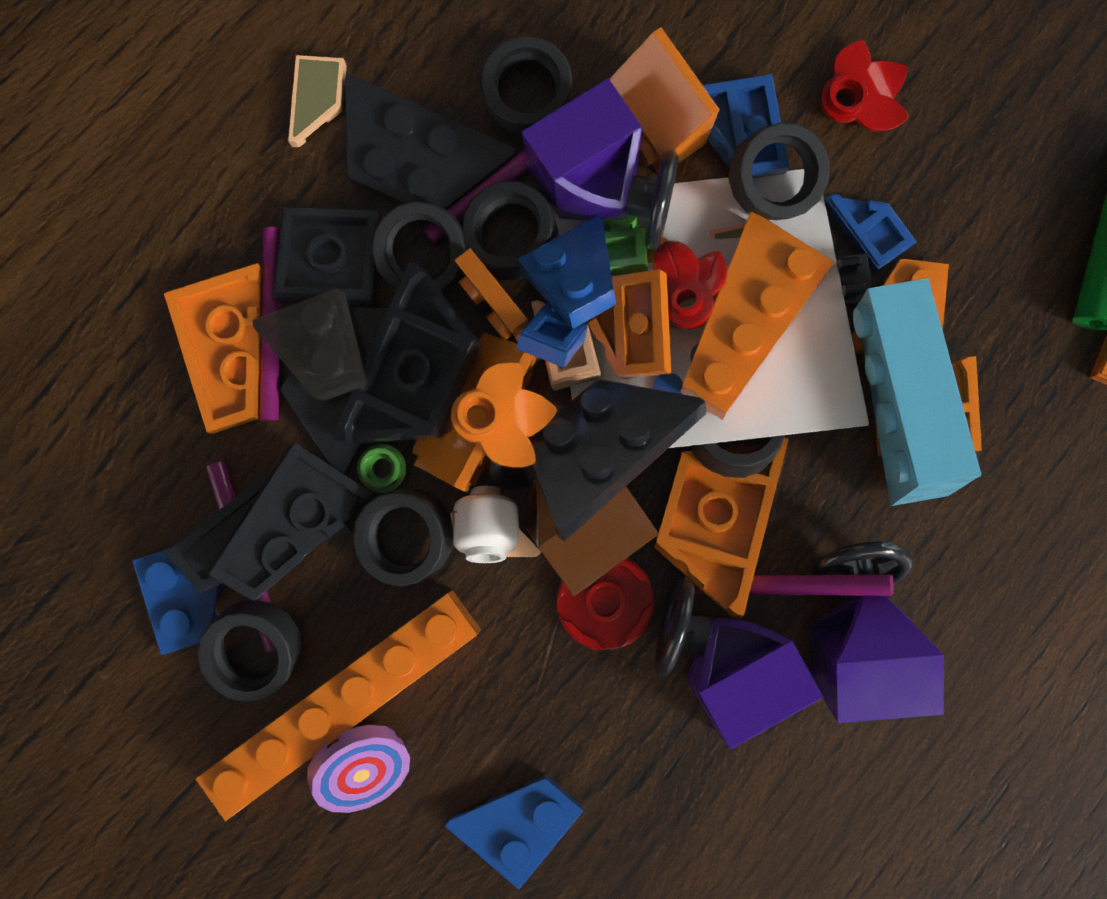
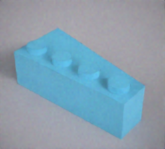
[853,278,981,506]

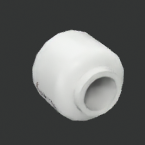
[453,486,519,563]

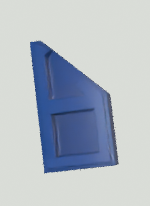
[824,193,917,273]
[517,302,587,368]

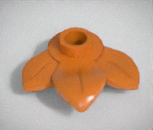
[451,363,557,468]

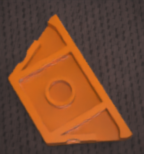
[655,438,788,620]

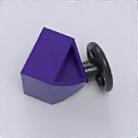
[522,78,678,251]
[810,541,944,723]
[654,577,824,750]

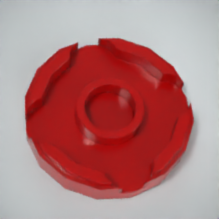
[557,558,654,650]

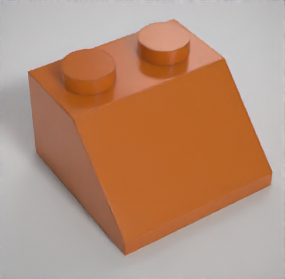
[609,27,720,174]

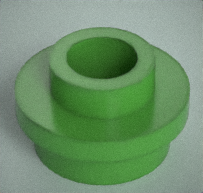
[357,444,407,493]

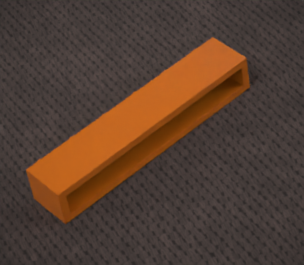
[196,590,481,821]

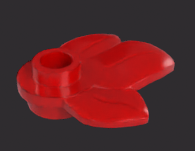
[820,40,909,132]
[652,240,728,330]

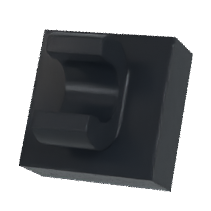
[836,253,872,307]

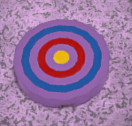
[307,725,410,813]

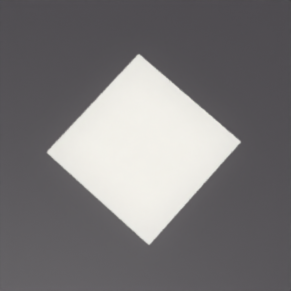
[548,169,869,448]

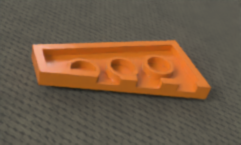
[680,212,834,420]

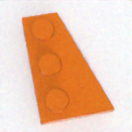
[164,263,262,434]

